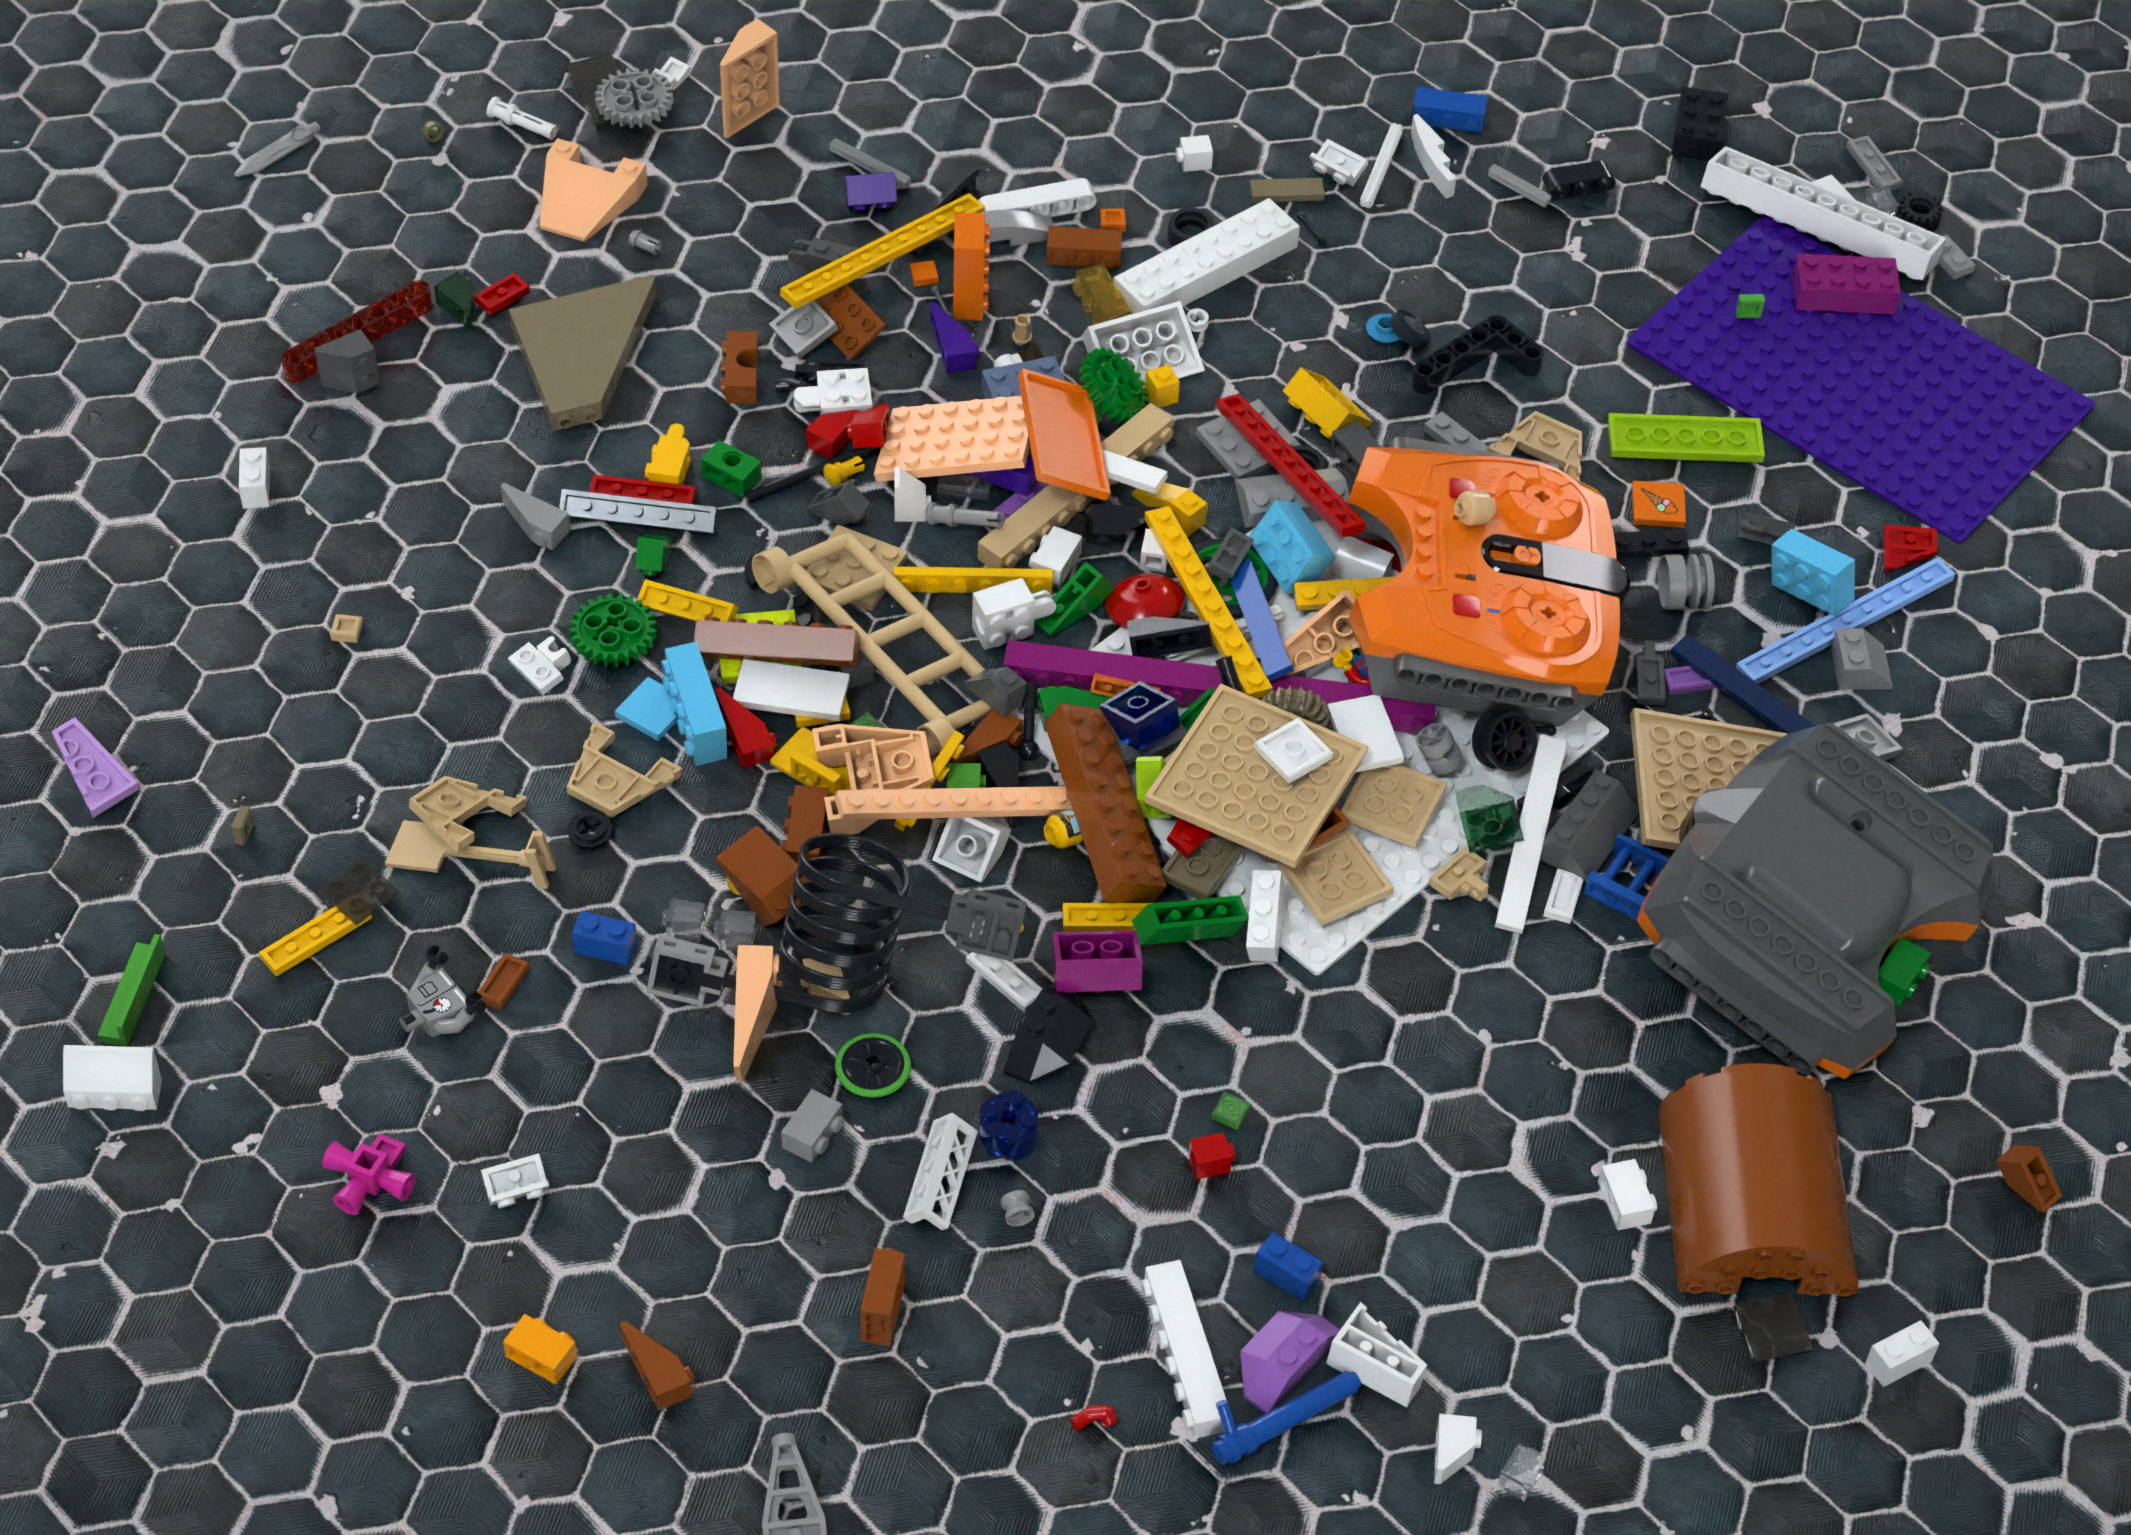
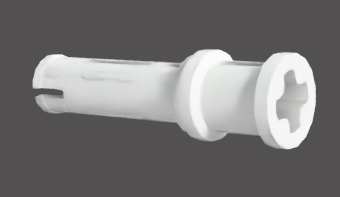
[487,96,558,140]

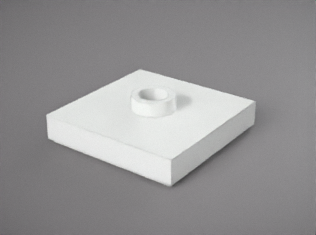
[1254,717,1333,784]

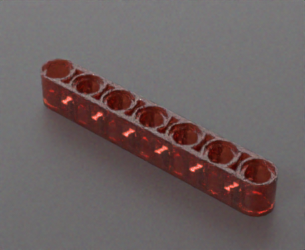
[281,280,432,383]

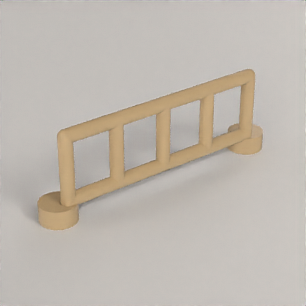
[752,532,993,765]

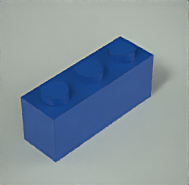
[1411,86,1488,133]

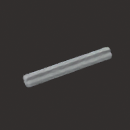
[829,138,911,189]

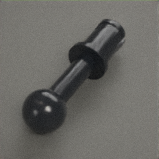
[1018,683,1040,761]

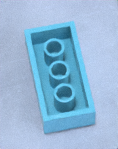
[661,641,727,766]

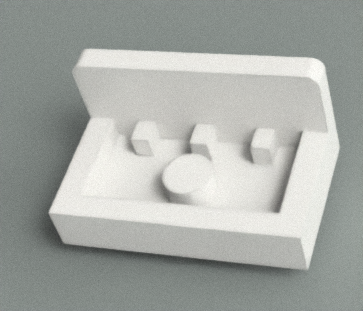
[1309,139,1369,187]
[481,1154,549,1208]

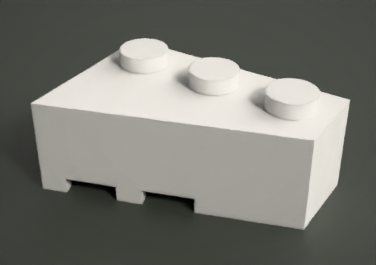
[1326,1302,1427,1407]

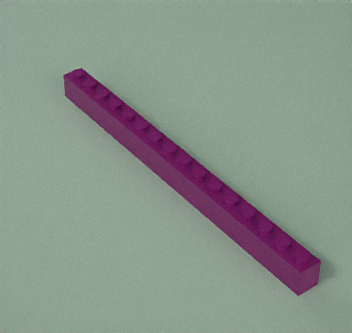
[1003,640,1436,735]

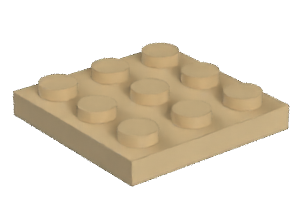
[806,525,908,611]
[1340,764,1447,848]
[1277,828,1393,926]

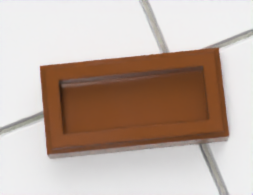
[477,953,530,1011]

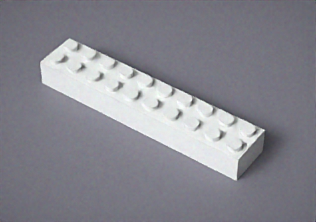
[1700,146,1947,280]

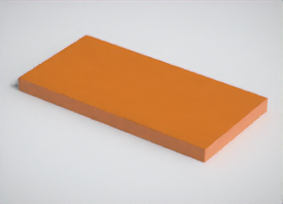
[1018,368,1111,501]

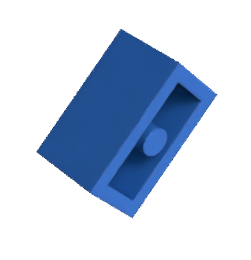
[572,911,637,966]
[1254,1232,1323,1302]

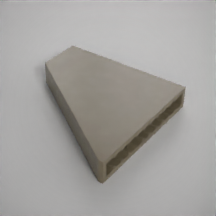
[509,274,656,431]

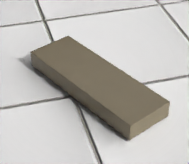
[1250,178,1325,203]

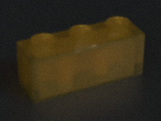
[1073,263,1133,325]

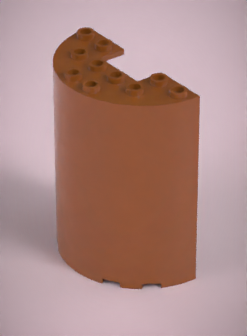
[1659,1063,1858,1297]

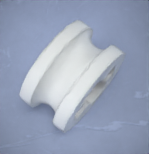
[1186,308,1209,332]

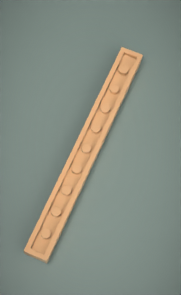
[834,786,1073,820]

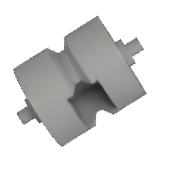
[1416,723,1463,775]

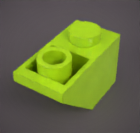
[1136,756,1173,818]

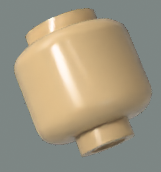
[1454,490,1496,526]

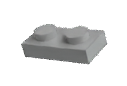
[1938,234,1975,279]

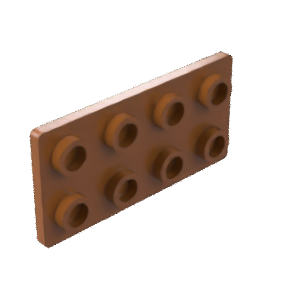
[815,284,886,360]

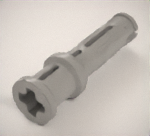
[926,502,1004,528]

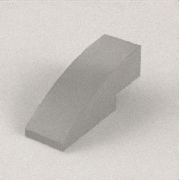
[981,210,1054,246]

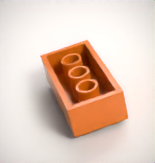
[953,213,990,321]

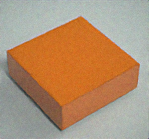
[1100,209,1126,232]
[910,260,939,287]

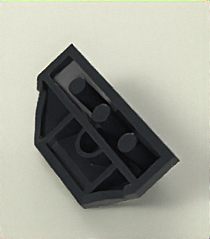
[1004,985,1093,1084]

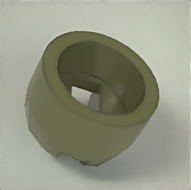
[423,120,444,142]

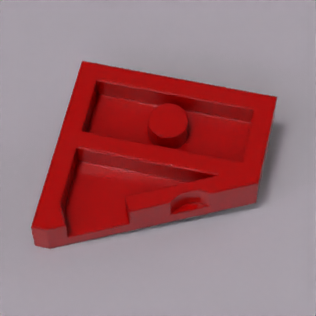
[1883,525,1937,573]

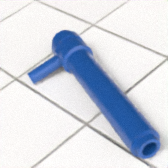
[1211,1371,1361,1465]

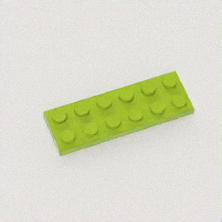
[1607,413,1765,463]

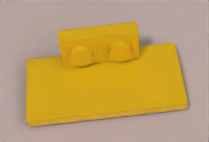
[770,727,851,797]

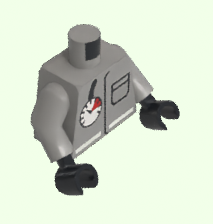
[399,945,487,1037]

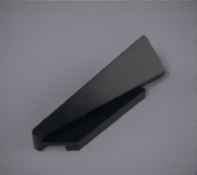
[908,168,980,255]

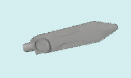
[235,122,320,177]

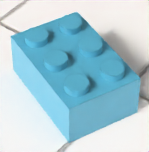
[1249,500,1336,594]
[1772,529,1855,616]

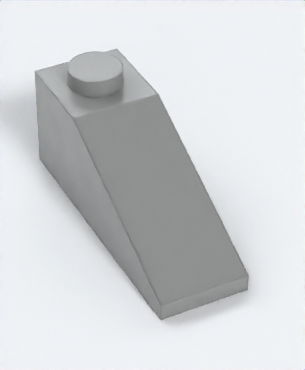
[501,482,570,551]

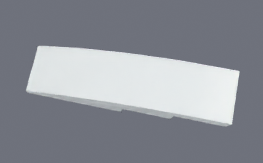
[1411,114,1457,199]

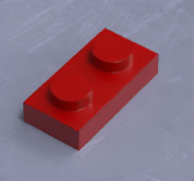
[474,272,530,316]

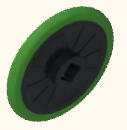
[835,1033,911,1098]

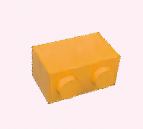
[503,1314,577,1385]

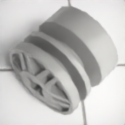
[1658,554,1715,610]

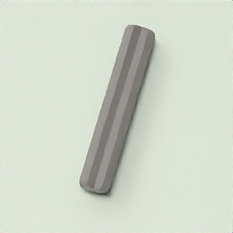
[1488,164,1551,207]

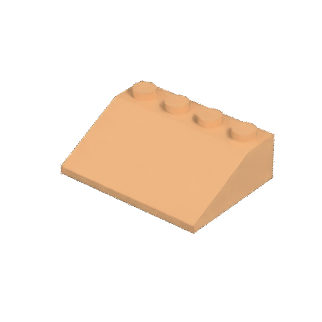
[720,18,780,139]

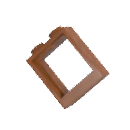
[860,1248,905,1347]

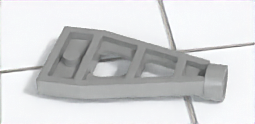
[762,1433,827,1535]

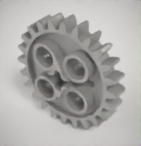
[595,68,673,128]

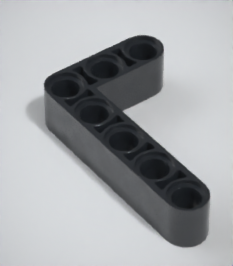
[1412,315,1544,394]

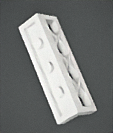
[903,1113,978,1231]

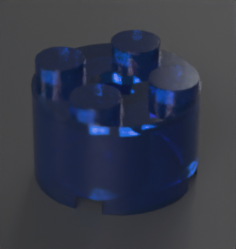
[979,1090,1038,1161]

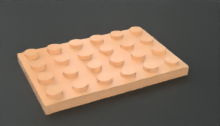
[874,395,1030,482]

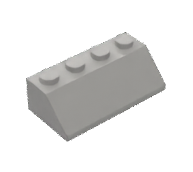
[1235,468,1350,528]

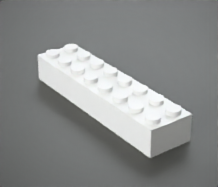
[1113,198,1300,315]

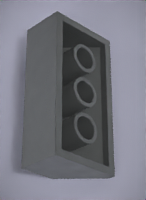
[1540,769,1639,883]

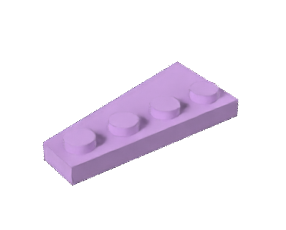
[52,717,139,818]

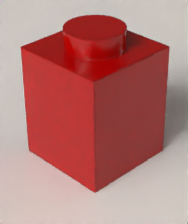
[1188,1133,1235,1180]

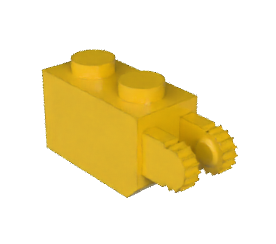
[645,423,691,485]

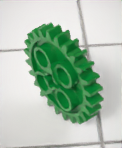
[1079,347,1149,424]
[569,593,657,667]

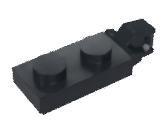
[795,359,865,384]

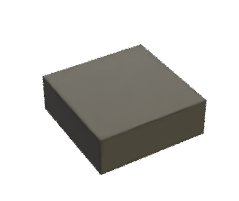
[231,805,254,846]

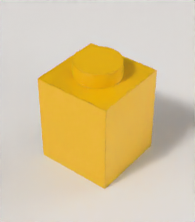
[1145,364,1180,408]

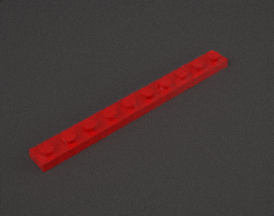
[1216,394,1366,538]

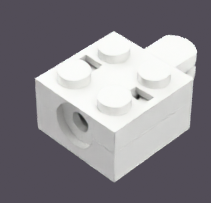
[794,368,872,415]
[972,578,1056,650]

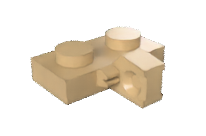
[1429,847,1489,902]

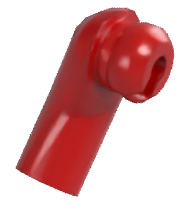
[1070,1405,1118,1432]

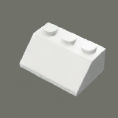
[63,1045,162,1111]

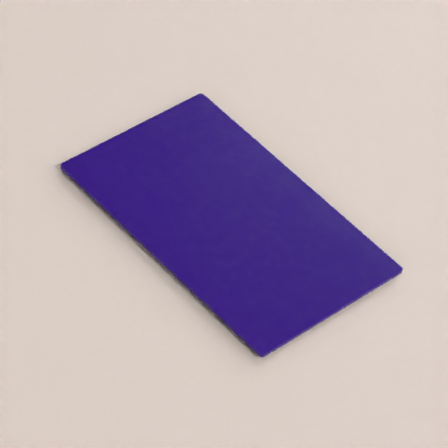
[1626,214,2095,544]

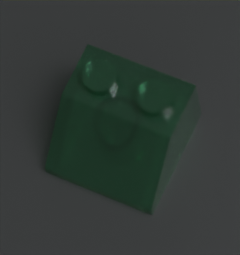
[1455,785,1524,853]

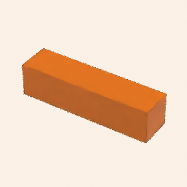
[1090,673,1161,707]

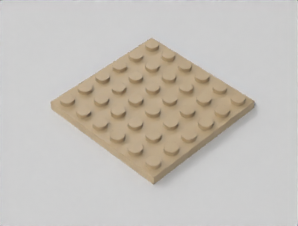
[1144,684,1369,868]
[1630,708,1787,850]

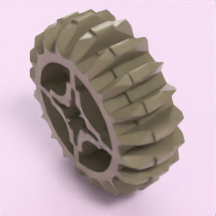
[1261,686,1330,729]

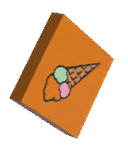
[1631,481,1686,528]

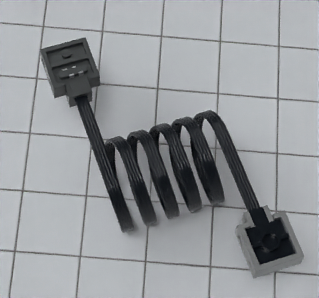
[646,833,1027,1013]

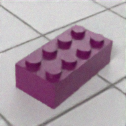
[1792,254,1900,314]

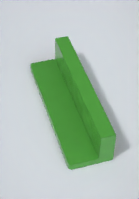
[98,934,166,1046]

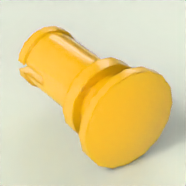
[823,456,865,487]

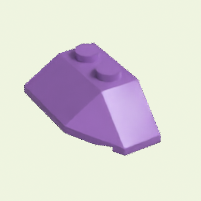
[1240,1311,1340,1414]

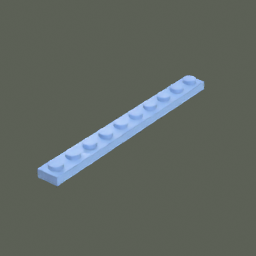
[1736,557,1955,684]

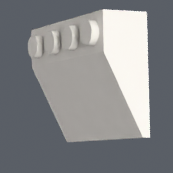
[1082,301,1205,389]

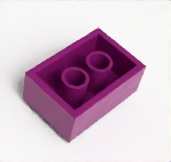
[1052,930,1143,994]

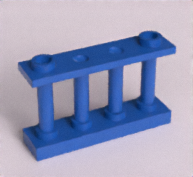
[1584,833,1670,920]

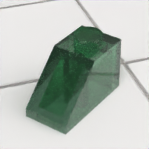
[434,271,475,329]

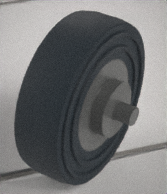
[1389,309,1431,349]

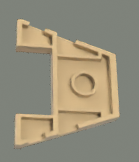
[1487,411,1582,481]
[567,722,682,817]
[409,776,527,852]

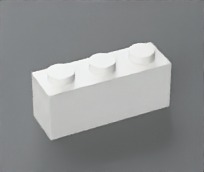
[1246,870,1285,962]

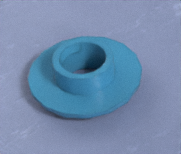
[1366,314,1400,343]

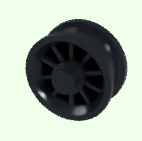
[1472,709,1537,771]

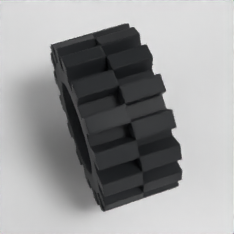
[1896,191,1943,232]

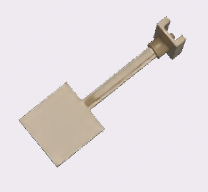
[385,820,556,889]

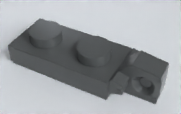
[1636,640,1665,706]

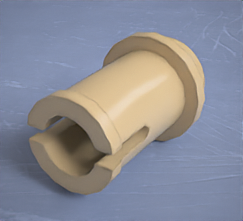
[1012,314,1032,346]

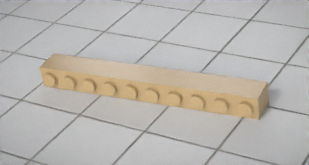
[978,403,1174,568]

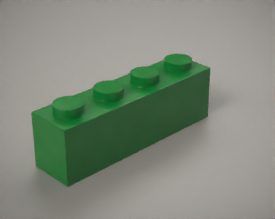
[1132,895,1249,946]

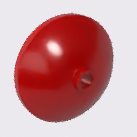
[1105,573,1185,629]

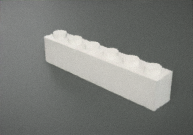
[1141,1260,1226,1439]

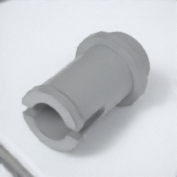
[628,230,662,256]

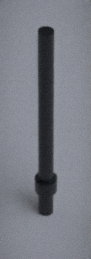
[744,447,881,503]

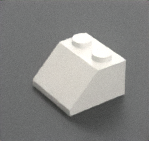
[932,817,1012,883]

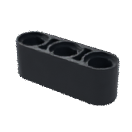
[1542,161,1616,200]

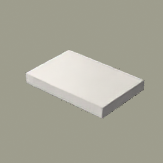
[1327,695,1404,772]

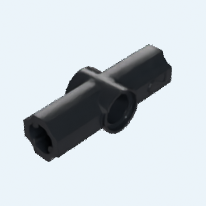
[1516,763,1593,815]

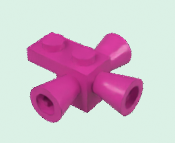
[322,1133,416,1215]

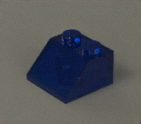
[1099,681,1180,751]

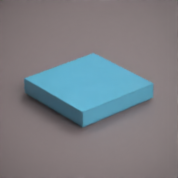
[615,677,679,741]

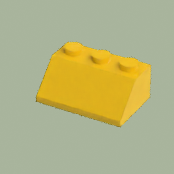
[1283,367,1373,440]

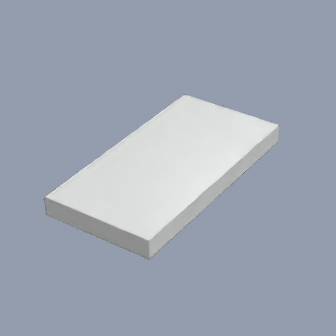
[733,659,850,721]

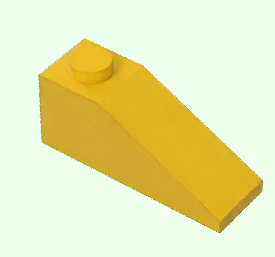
[1132,482,1207,537]

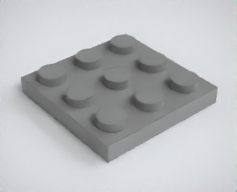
[1195,399,1300,480]

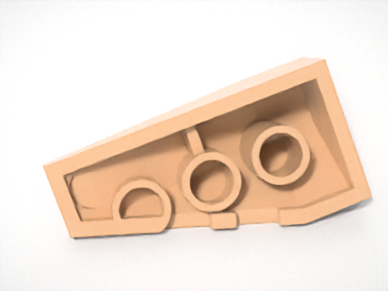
[1284,589,1358,675]

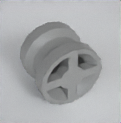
[1001,1190,1035,1227]

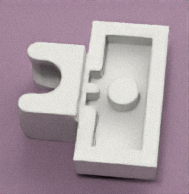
[508,636,571,696]

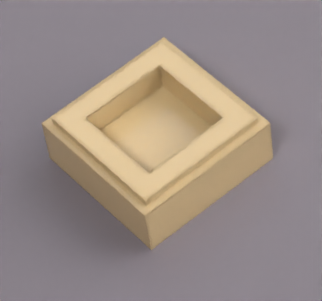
[330,614,363,643]

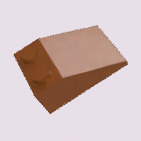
[715,825,809,927]

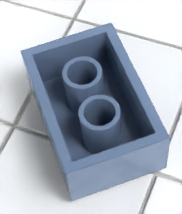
[981,356,1065,399]

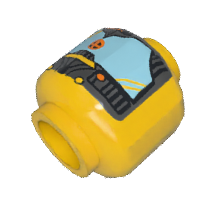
[1044,809,1083,849]

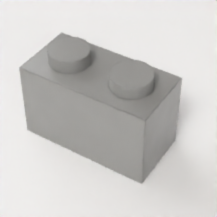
[781,1089,844,1163]

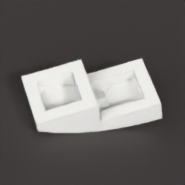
[652,57,692,90]

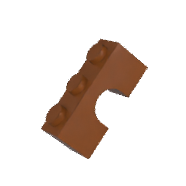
[720,331,758,404]

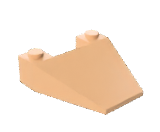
[540,138,648,242]
[812,724,934,835]
[733,945,783,1082]

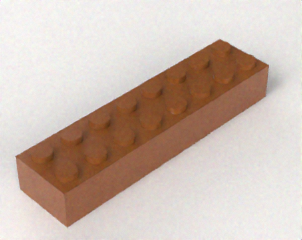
[1044,703,1167,903]

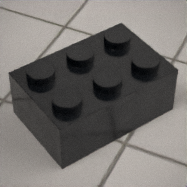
[1670,86,1729,161]

